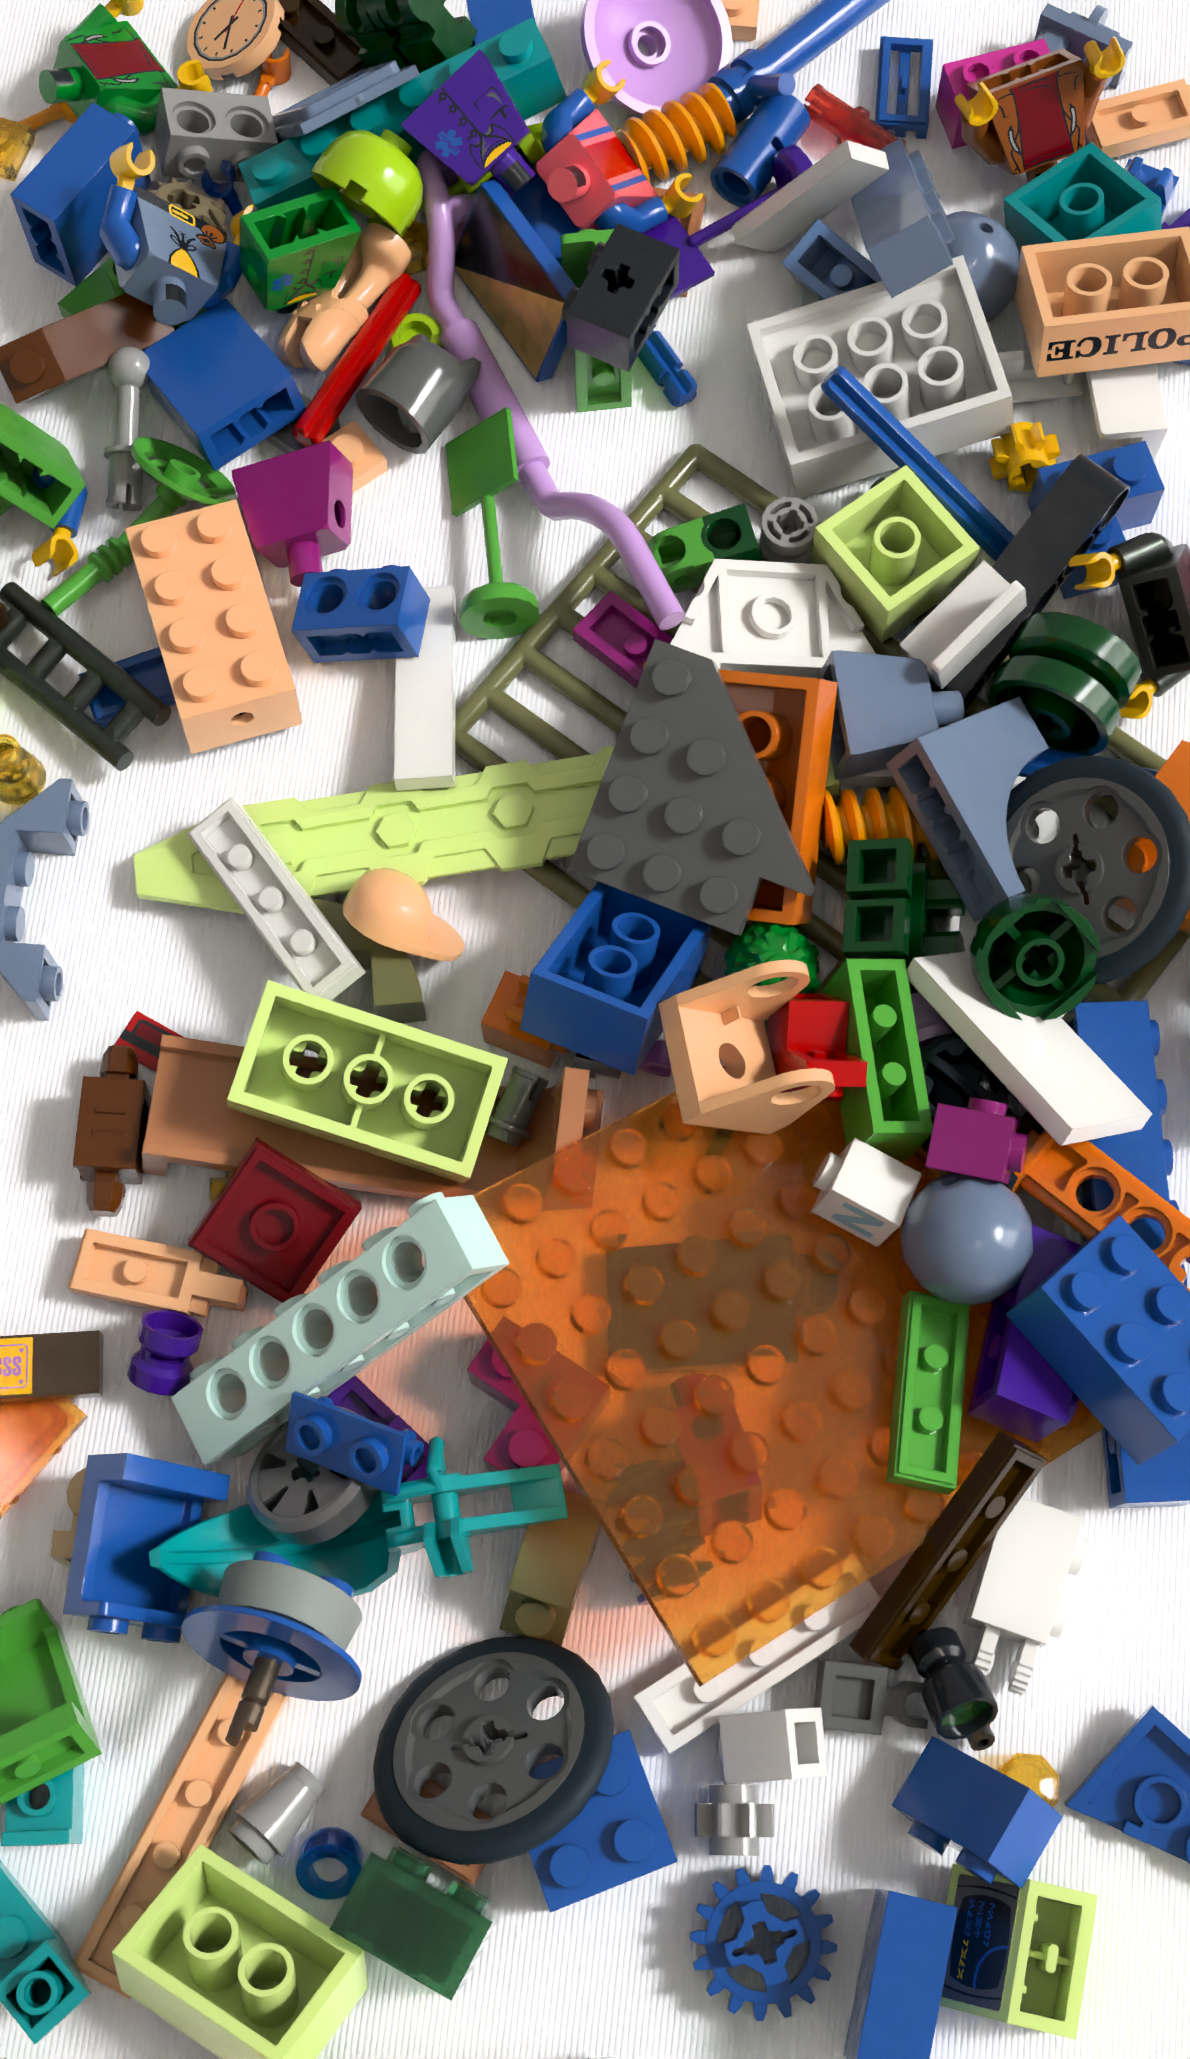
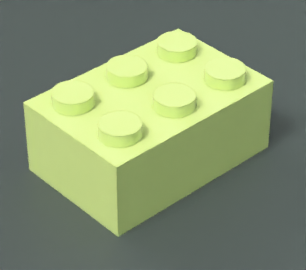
[112,1844,368,2059]

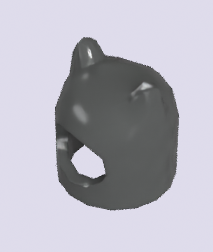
[356,333,481,454]

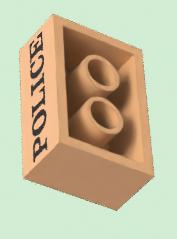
[1015,227,1190,377]

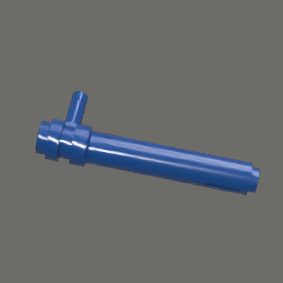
[707,0,890,124]

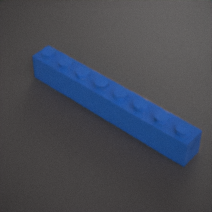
[1062,1001,1190,1509]

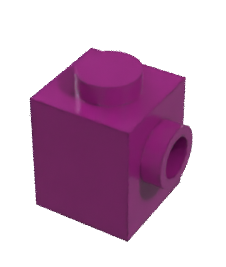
[925,1097,1029,1184]

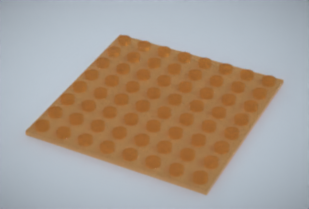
[463,1066,1105,1687]

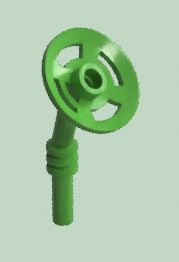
[40,437,236,616]

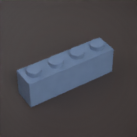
[851,138,955,298]

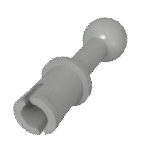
[104,346,150,511]

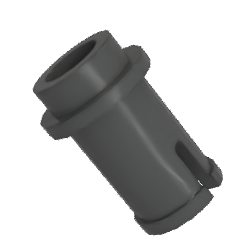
[485,1066,549,1148]

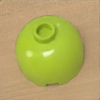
[310,129,424,238]

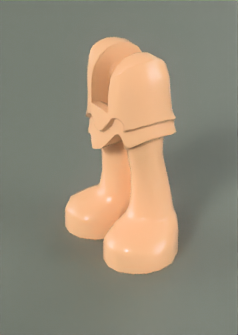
[276,223,411,372]

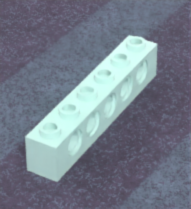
[171,1192,510,1465]

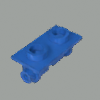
[285,1391,424,1496]

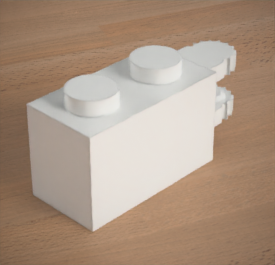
[963,1497,1088,1696]

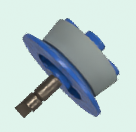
[181,1551,362,1747]

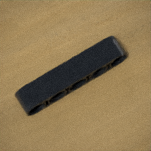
[929,454,1131,711]

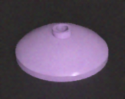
[580,0,732,117]

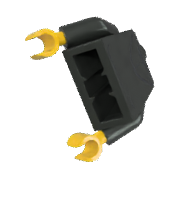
[1069,532,1190,719]

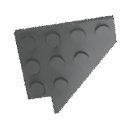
[569,639,815,936]

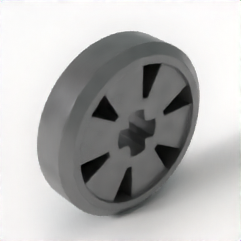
[247,1406,379,1545]

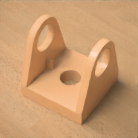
[658,960,835,1135]

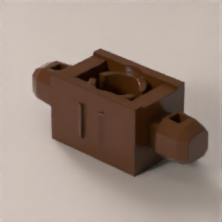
[73,1045,152,1217]

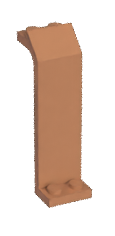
[142,1034,604,1214]

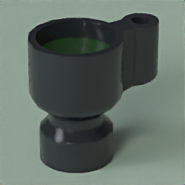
[909,1627,999,1751]

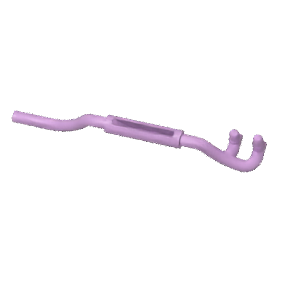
[416,148,685,630]

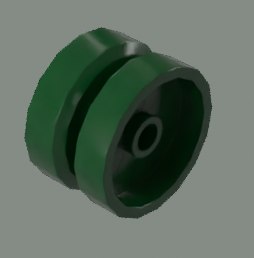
[987,612,1142,756]

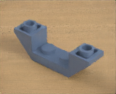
[0,778,90,1021]

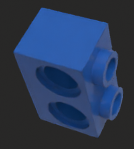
[291,565,431,663]

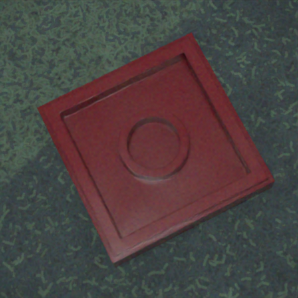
[187,1137,362,1303]

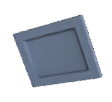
[272,60,420,141]

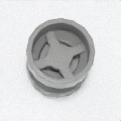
[759,497,819,564]

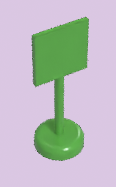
[445,407,540,639]

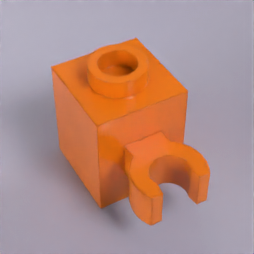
[481,970,569,1068]

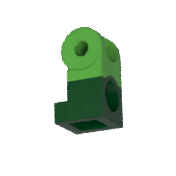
[647,503,761,593]

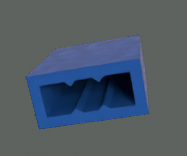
[10,102,151,287]
[143,298,306,471]
[843,1889,958,2059]

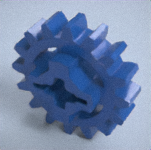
[689,1865,837,2021]

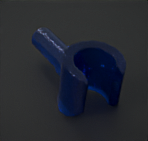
[201,160,244,217]

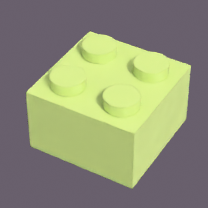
[810,465,980,643]

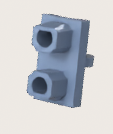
[1034,3,1133,92]

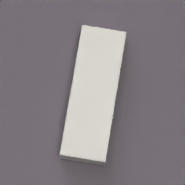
[732,140,889,254]

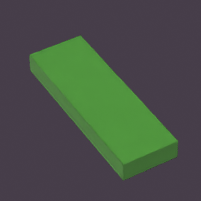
[886,1290,970,1495]

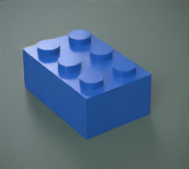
[520,881,712,1076]
[1005,1215,1190,1465]

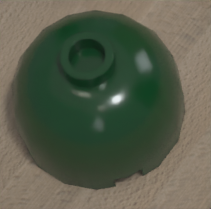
[970,892,1100,1021]

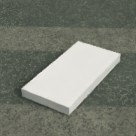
[907,951,1152,1146]

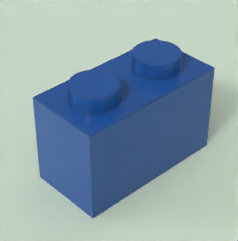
[891,1736,1063,1889]

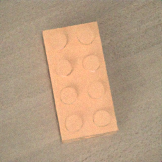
[125,499,303,754]

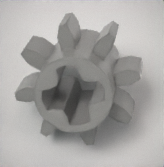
[694,1785,774,1856]

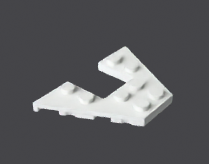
[604,559,898,787]

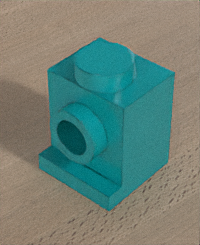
[1,1763,84,1847]

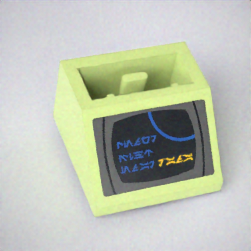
[940,1863,1098,2040]

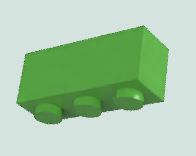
[822,958,933,1161]

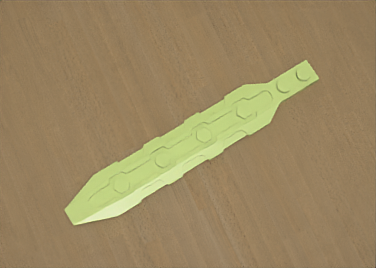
[133,746,839,914]

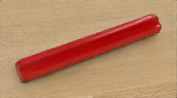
[292,273,421,447]

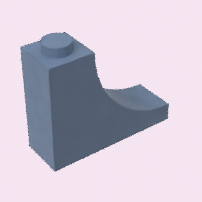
[886,697,1049,922]

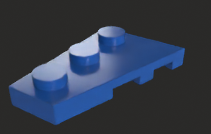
[1064,1704,1190,1864]

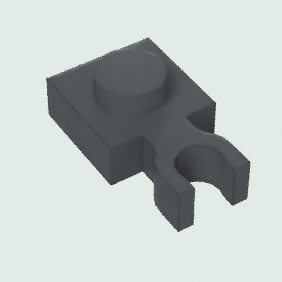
[813,1658,928,1735]

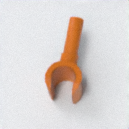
[253,48,291,97]

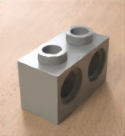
[154,87,278,183]

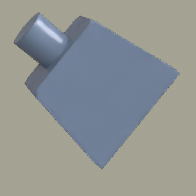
[817,650,964,780]

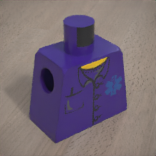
[401,49,536,197]

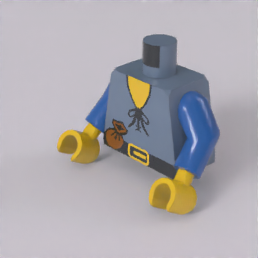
[99,142,254,325]

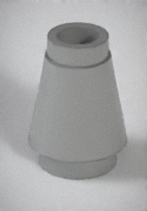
[227,1761,325,1866]

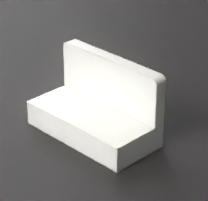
[1086,364,1168,459]
[899,560,1027,689]

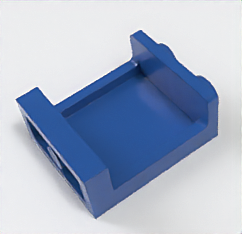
[63,1453,230,1644]

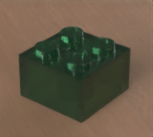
[329,1846,499,2001]

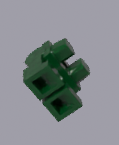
[335,0,477,73]
[842,838,966,985]

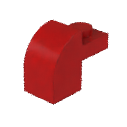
[767,993,868,1101]

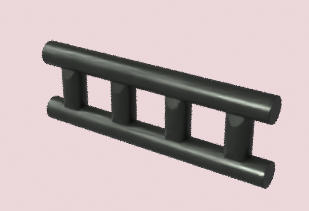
[0,582,171,771]

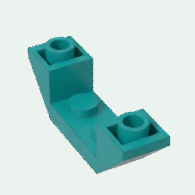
[0,1860,91,2044]

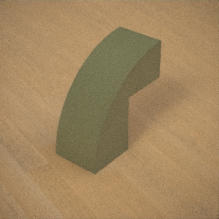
[312,899,427,1023]

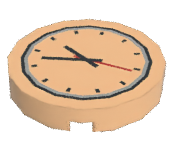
[186,0,284,80]

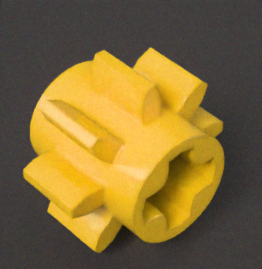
[989,421,1061,492]

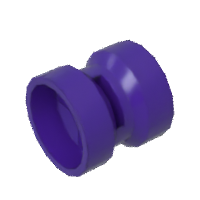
[127,1309,204,1396]

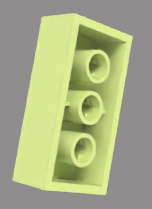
[227,980,508,1184]

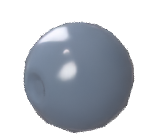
[946,211,1020,323]
[900,1173,1033,1305]

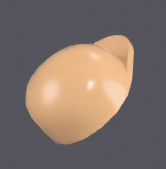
[342,868,465,961]

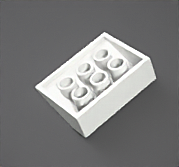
[746,255,1014,498]

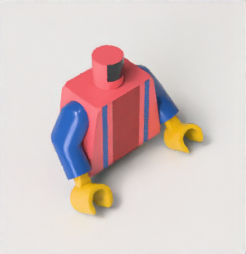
[535,60,704,234]

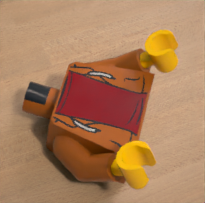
[954,37,1126,182]

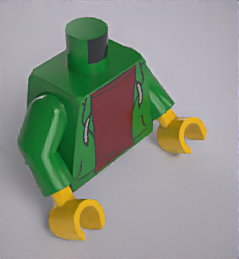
[39,0,212,136]

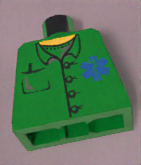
[240,187,361,314]

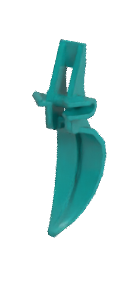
[149,1436,568,1597]

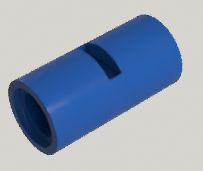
[710,95,810,208]

